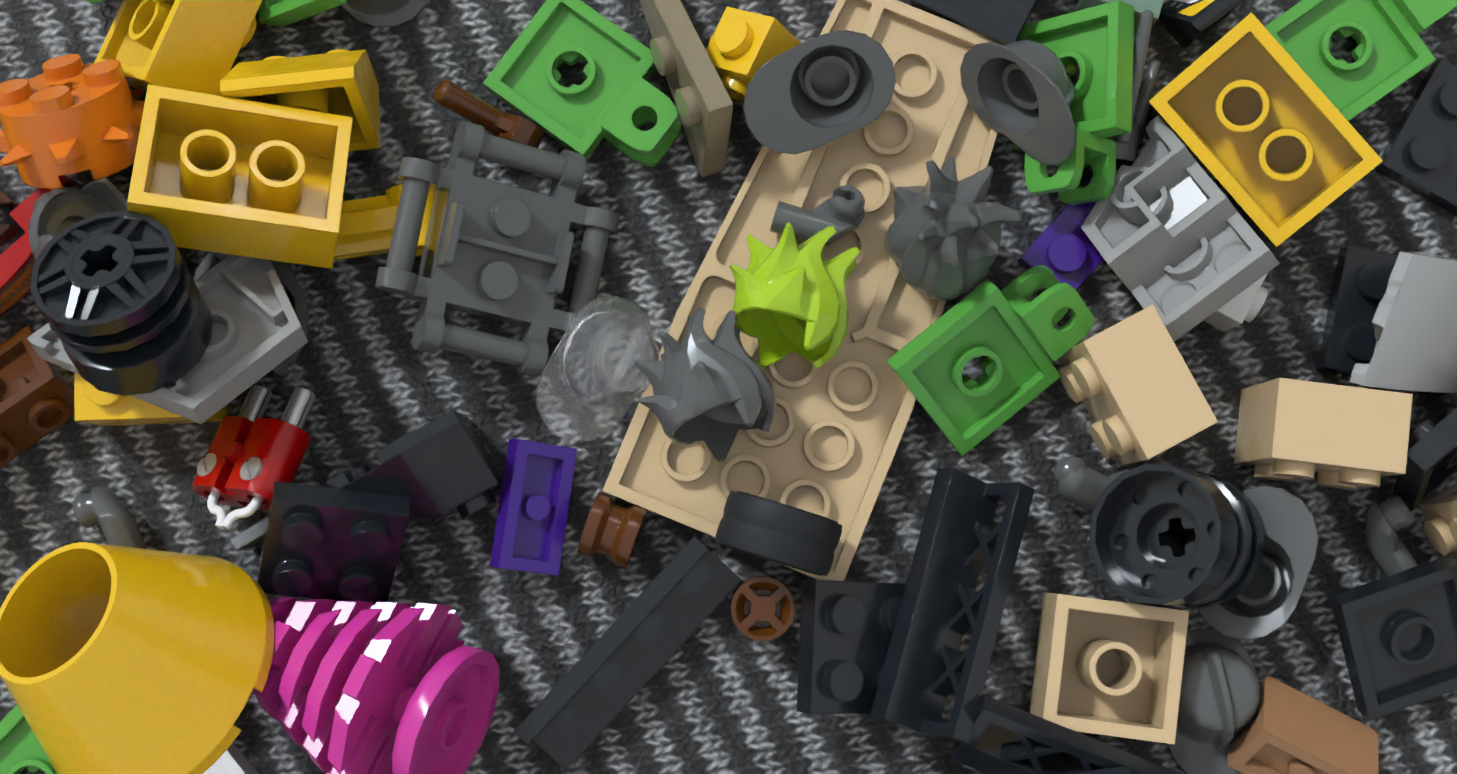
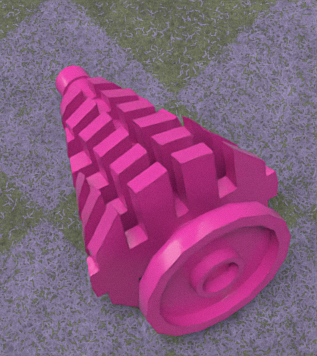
[251,597,499,774]

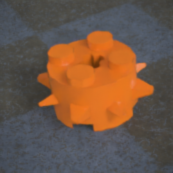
[0,54,145,189]

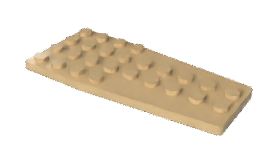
[602,0,1000,581]

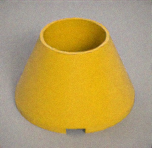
[0,542,275,774]

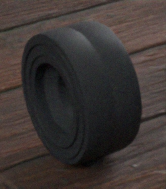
[715,491,842,576]

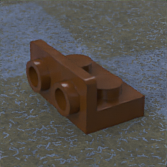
[0,325,75,468]

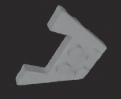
[27,252,308,424]

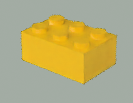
[1149,12,1383,247]
[127,84,353,269]

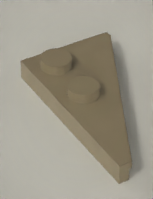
[639,0,733,178]

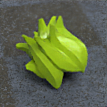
[730,222,861,369]

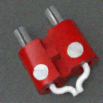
[191,385,316,530]

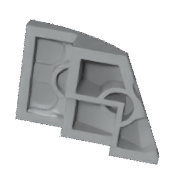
[1081,115,1280,342]
[1350,252,1457,393]

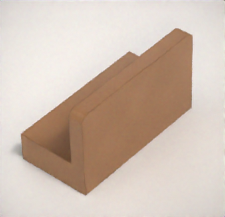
[1227,676,1379,774]

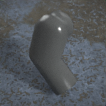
[770,186,865,246]
[1053,456,1140,512]
[72,486,147,549]
[1365,495,1419,576]

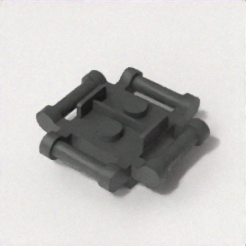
[375,120,619,377]

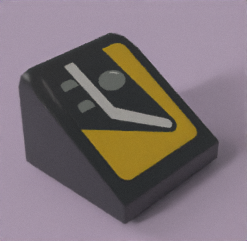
[1159,0,1244,47]

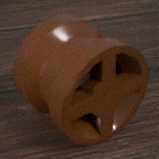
[577,492,647,570]
[730,576,795,642]

